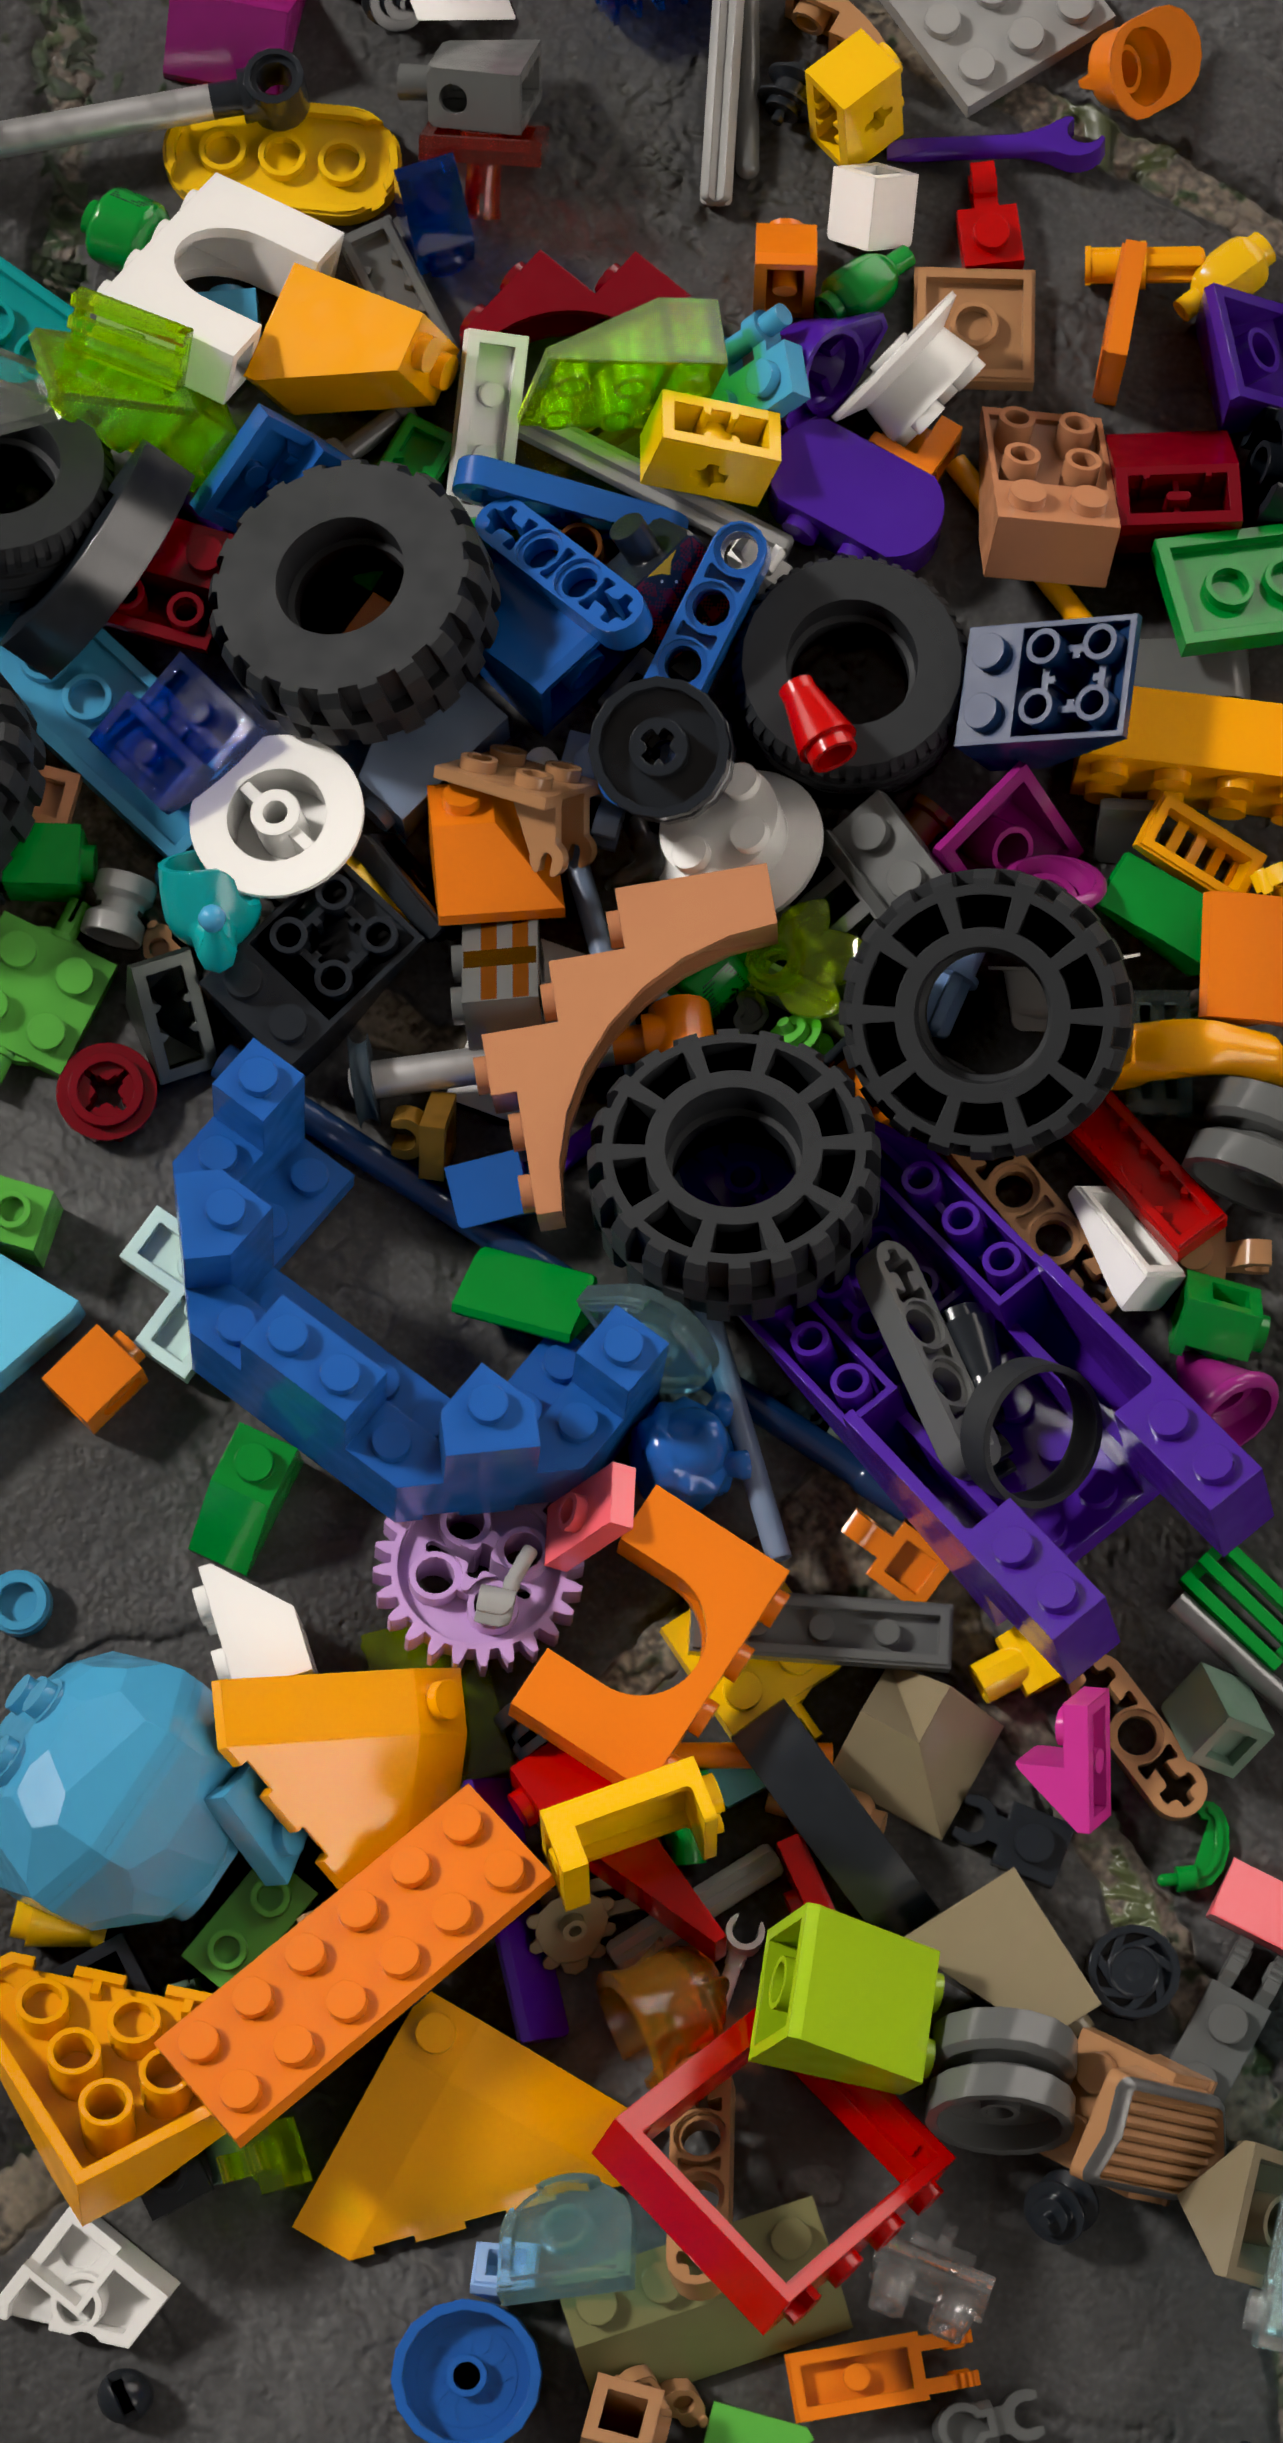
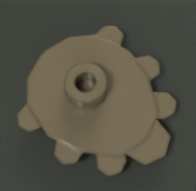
[526,1894,616,1975]

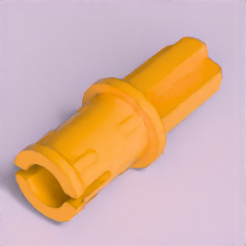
[1085,241,1206,290]

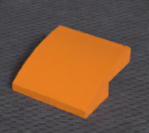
[1198,891,1283,1027]

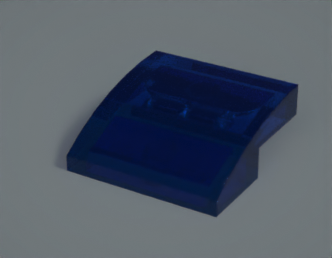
[88,651,268,815]

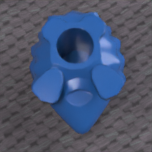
[627,1391,752,1511]

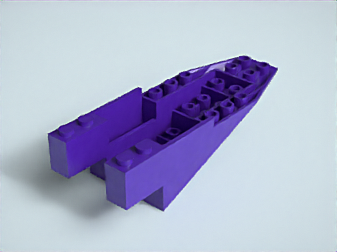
[679,1120,1274,1684]

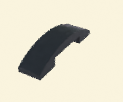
[0,438,195,680]
[731,1698,940,1937]

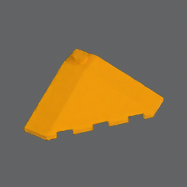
[211,1668,467,1890]
[0,1951,227,2227]
[292,1991,627,2261]

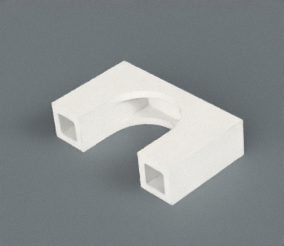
[91,172,345,405]

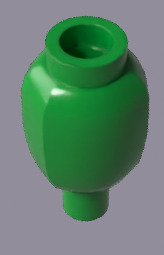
[814,245,916,318]

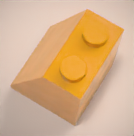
[244,262,460,415]

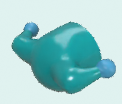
[154,850,262,973]

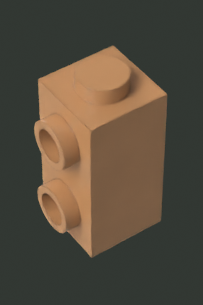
[580,2372,672,2443]

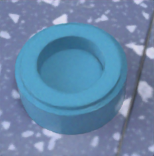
[0,1570,53,1637]

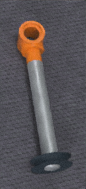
[347,994,714,1129]

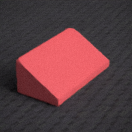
[1205,1857,1283,1956]

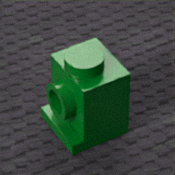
[1168,1269,1271,1362]

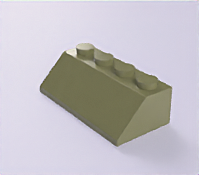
[554,2195,853,2397]

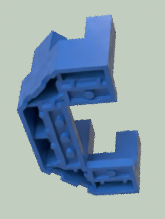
[172,1038,669,1523]

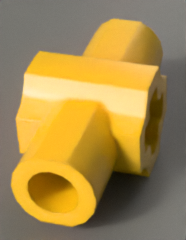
[968,1626,1064,1704]

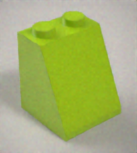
[748,1902,945,2095]

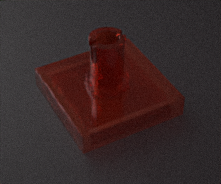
[418,121,549,220]

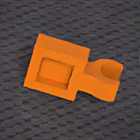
[841,1508,950,1602]

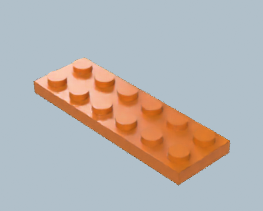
[154,1783,556,2149]

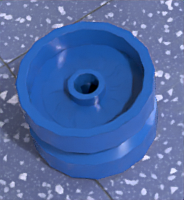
[390,2299,544,2443]

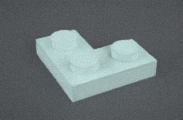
[119,1205,196,1384]

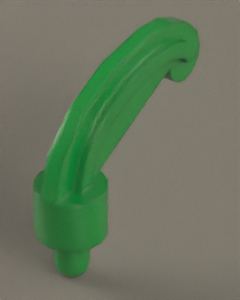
[1157,1801,1229,1892]

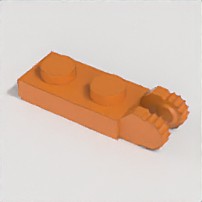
[784,2327,981,2424]

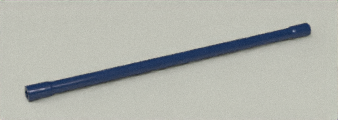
[211,1045,906,1523]

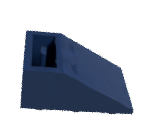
[954,613,1142,771]

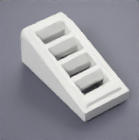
[1068,1186,1186,1311]

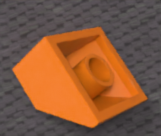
[427,783,565,926]

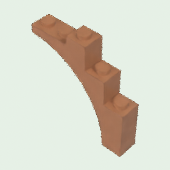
[473,863,779,1232]

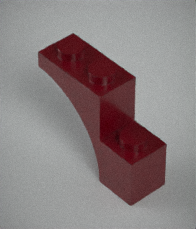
[459,249,691,363]

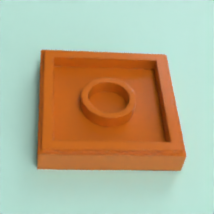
[1092,239,1147,406]

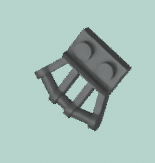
[776,790,948,1001]

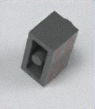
[450,919,545,1050]

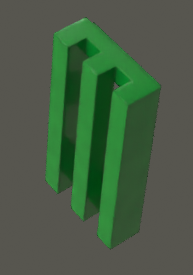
[1178,1546,1283,1672]

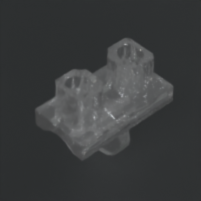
[868,2222,996,2344]

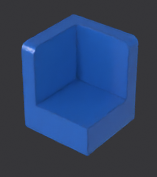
[444,1150,536,1228]

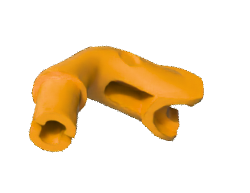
[1111,1019,1283,1091]

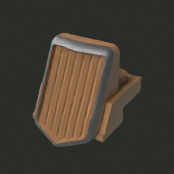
[1039,2026,1226,2207]

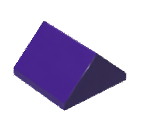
[1194,283,1283,434]

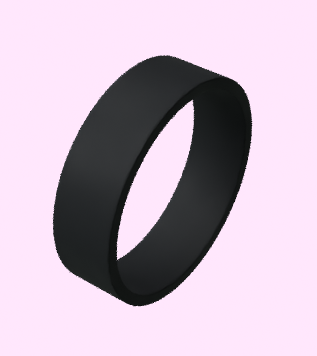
[960,1357,1103,1509]

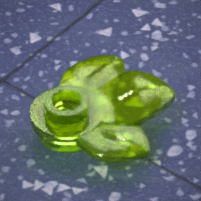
[745,899,862,1019]

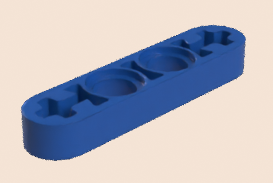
[452,455,689,544]
[475,498,653,651]

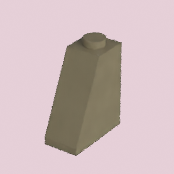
[904,1867,1102,2037]

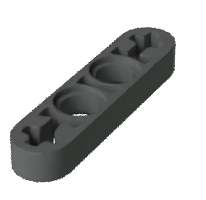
[855,1240,1001,1481]

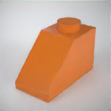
[753,218,817,318]

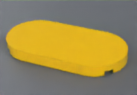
[162,102,403,226]

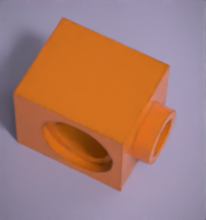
[41,1324,149,1435]

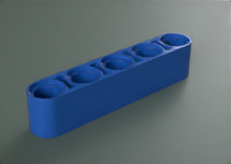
[598,521,771,810]

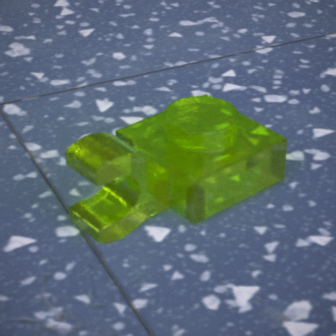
[215,2116,313,2195]

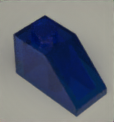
[394,152,475,277]

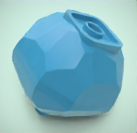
[0,1651,239,1931]

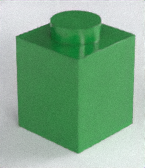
[2,823,98,903]

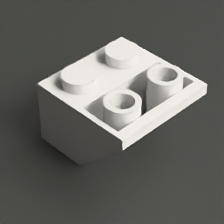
[192,1563,318,1680]

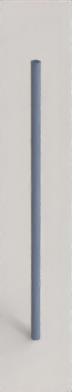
[565,845,792,1563]

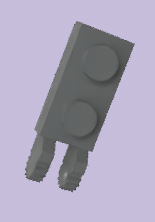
[1169,1935,1283,2104]

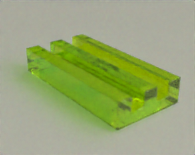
[63,286,194,393]

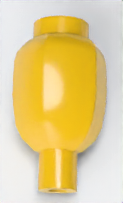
[1173,232,1276,322]

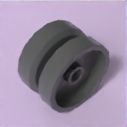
[1182,1076,1283,1219]
[925,2006,1078,2156]

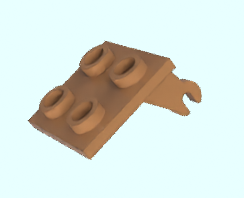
[433,744,601,877]

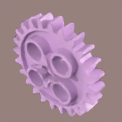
[372,1502,584,1677]

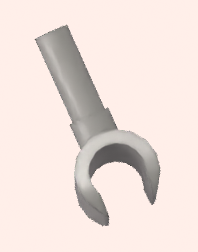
[474,1545,537,1627]

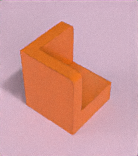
[868,415,963,483]

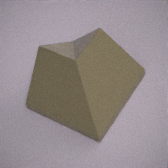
[833,1669,1004,1842]
[1177,2140,1283,2296]

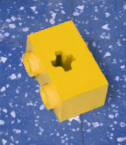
[805,28,904,166]
[640,389,782,507]

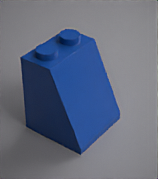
[479,550,632,737]

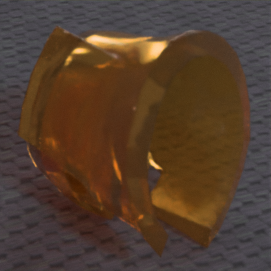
[596,1936,730,2090]

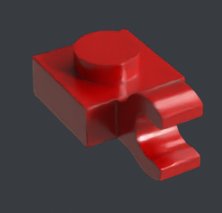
[955,160,1025,270]

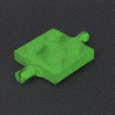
[0,897,118,1085]

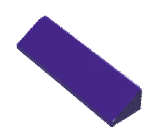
[460,1778,569,2046]

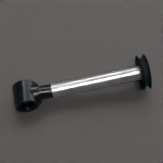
[0,48,310,159]

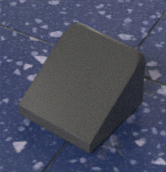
[1094,798,1161,864]

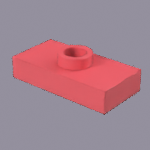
[544,1461,636,1572]

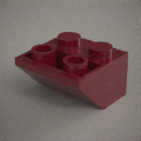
[1105,430,1243,554]
[105,518,234,655]

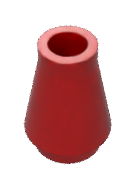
[779,675,858,773]

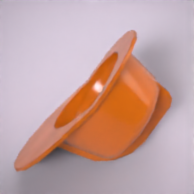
[1078,4,1202,120]

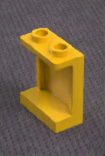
[539,1755,725,1912]

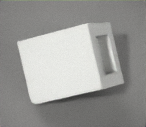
[827,162,919,252]

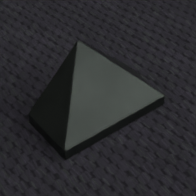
[125,947,218,1085]

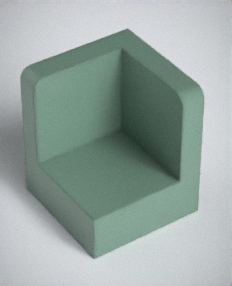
[1161,1662,1275,1778]

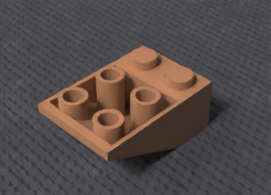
[979,406,1121,588]

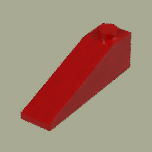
[507,1742,727,1962]

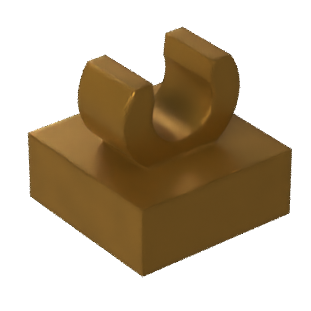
[391,1091,457,1182]

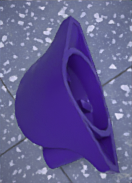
[780,312,888,432]

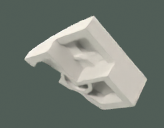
[0,2206,181,2349]

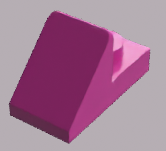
[1016,1686,1112,1834]

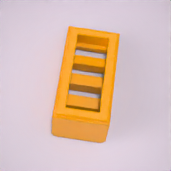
[1132,791,1268,894]

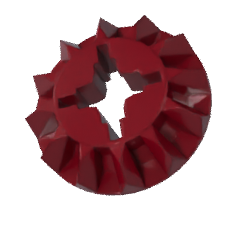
[56,1043,157,1143]

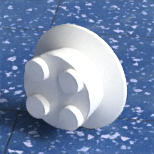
[831,291,986,447]
[189,735,365,903]
[658,762,824,914]

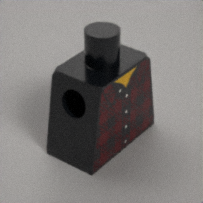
[606,513,730,667]

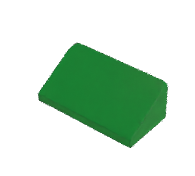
[451,1246,598,1344]

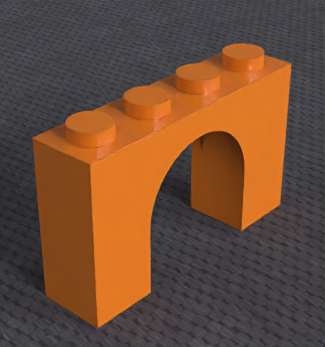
[508,1484,791,1784]

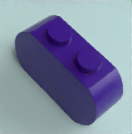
[767,418,944,573]

